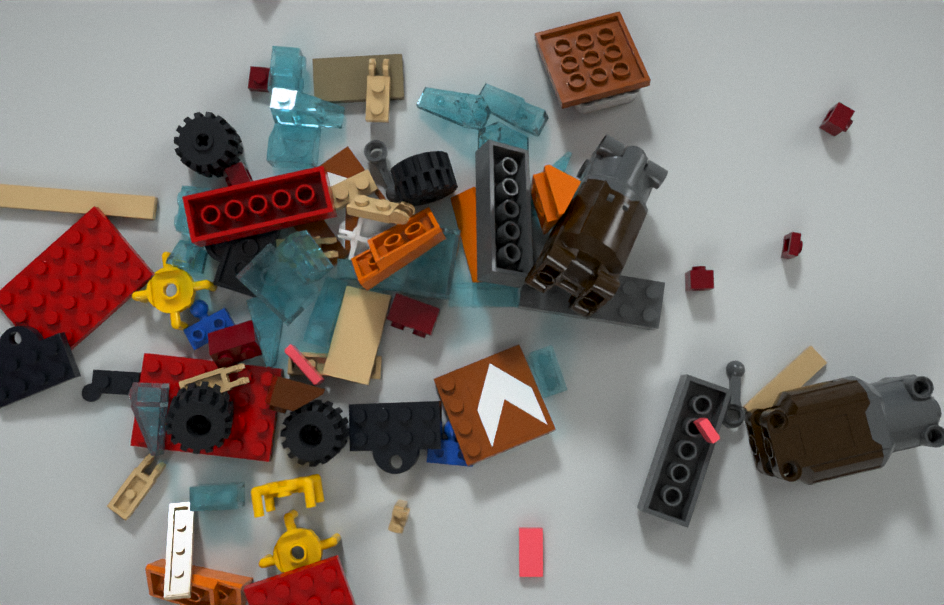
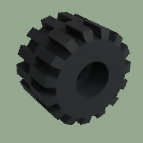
[174,112,243,178]
[390,151,458,206]
[165,381,234,454]
[280,400,349,467]

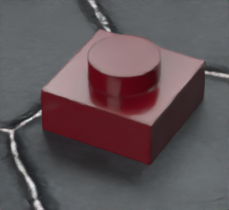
[248,66,275,93]
[781,232,803,259]

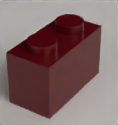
[387,293,441,338]
[208,319,263,368]

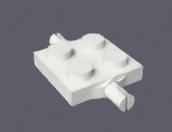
[337,217,396,260]

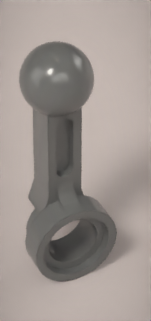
[364,140,399,203]
[722,360,745,428]

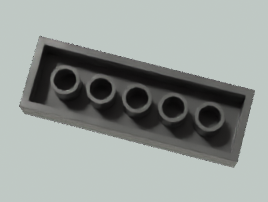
[475,140,533,288]
[518,261,665,330]
[637,374,733,528]

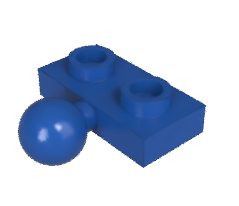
[183,300,235,350]
[427,420,473,467]

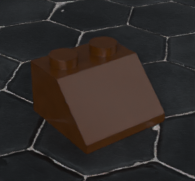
[265,375,325,414]

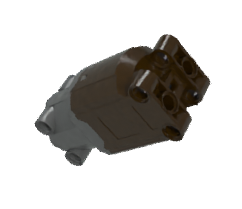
[524,134,668,320]
[744,374,944,485]

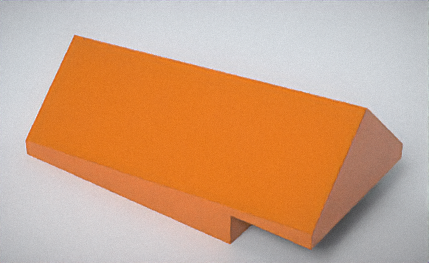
[530,165,581,235]
[450,187,482,284]
[351,207,446,290]
[145,559,253,605]

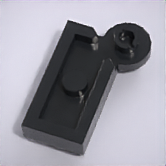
[82,369,141,402]

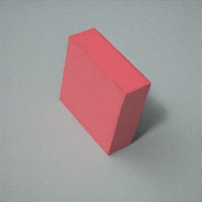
[693,417,720,444]

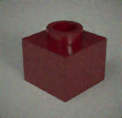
[819,102,855,137]
[225,162,253,186]
[685,266,714,291]

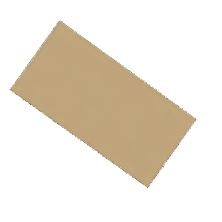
[323,286,392,386]

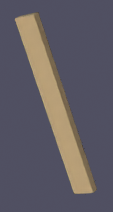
[0,184,158,220]

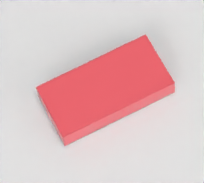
[284,344,325,385]
[519,527,543,577]

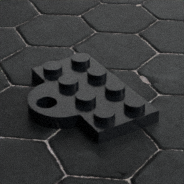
[205,229,281,298]
[0,326,81,408]
[349,401,443,474]

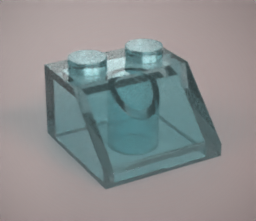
[266,122,321,170]

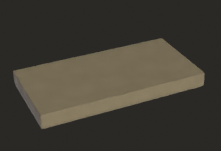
[312,54,405,105]

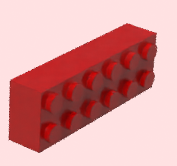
[182,166,337,247]

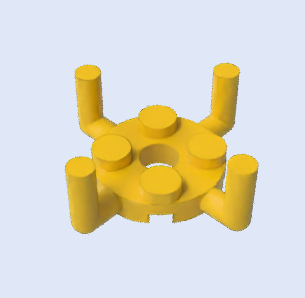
[132,251,217,331]
[251,474,325,518]
[259,509,341,573]

